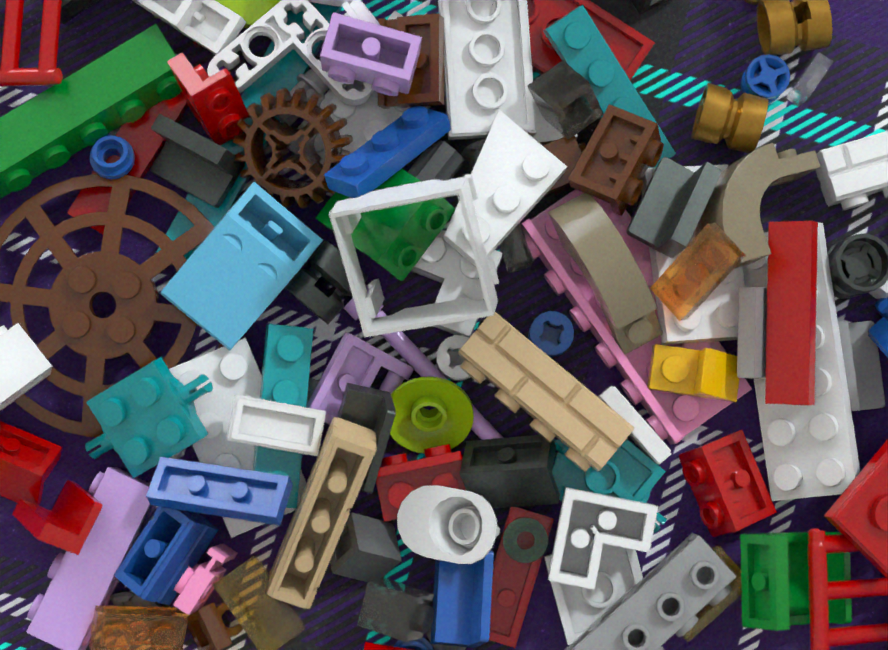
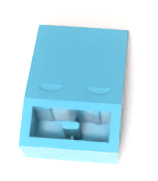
[160,182,323,351]

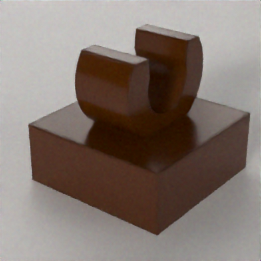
[183,602,243,650]

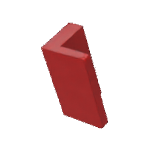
[0,421,62,505]
[12,480,103,555]

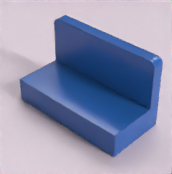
[430,550,494,648]

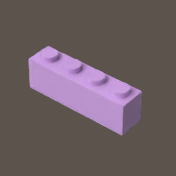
[27,467,156,650]

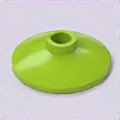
[390,377,474,454]

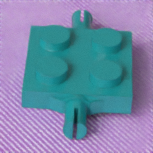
[85,357,213,478]
[538,434,667,533]

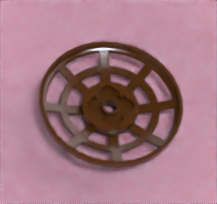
[0,174,224,438]

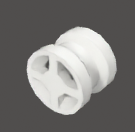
[437,335,470,381]

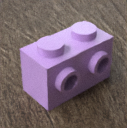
[320,13,422,96]

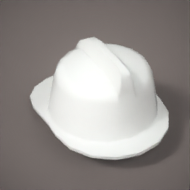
[397,485,500,564]

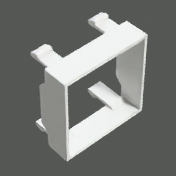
[329,174,499,337]

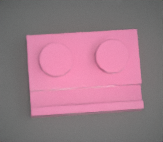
[173,544,238,615]

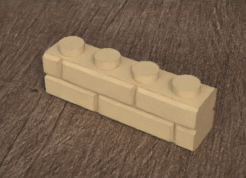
[458,312,635,472]
[267,417,376,609]

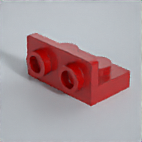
[167,53,250,146]
[679,430,777,537]
[376,444,466,522]

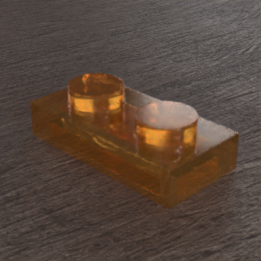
[650,223,746,321]
[89,606,189,650]

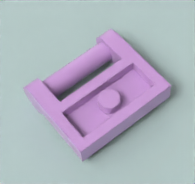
[306,332,414,425]

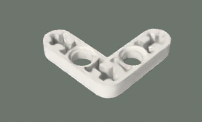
[207,0,373,106]

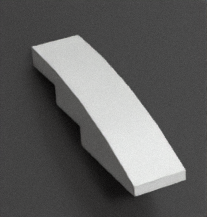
[132,0,246,55]

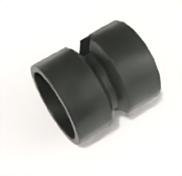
[827,233,888,299]
[285,240,368,325]

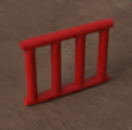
[0,0,63,86]
[808,528,888,650]

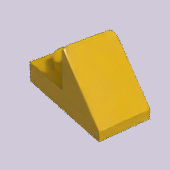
[647,344,740,402]

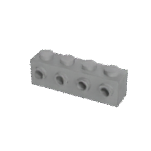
[564,533,736,650]

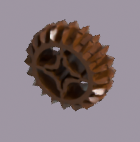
[233,88,353,208]

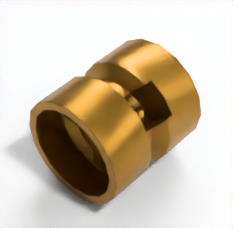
[757,0,832,56]
[692,83,768,154]

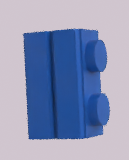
[114,507,218,605]

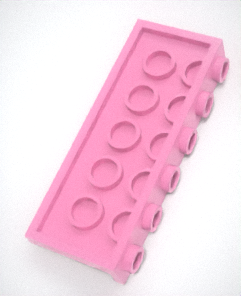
[518,189,752,445]

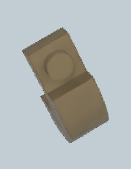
[700,143,821,275]
[548,193,662,354]

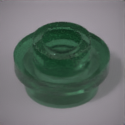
[503,517,548,563]

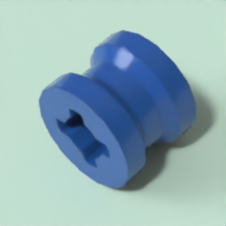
[740,54,791,104]
[528,311,574,358]

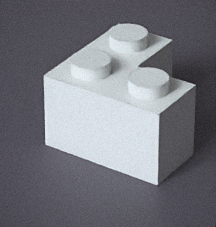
[411,230,503,338]
[548,487,658,590]

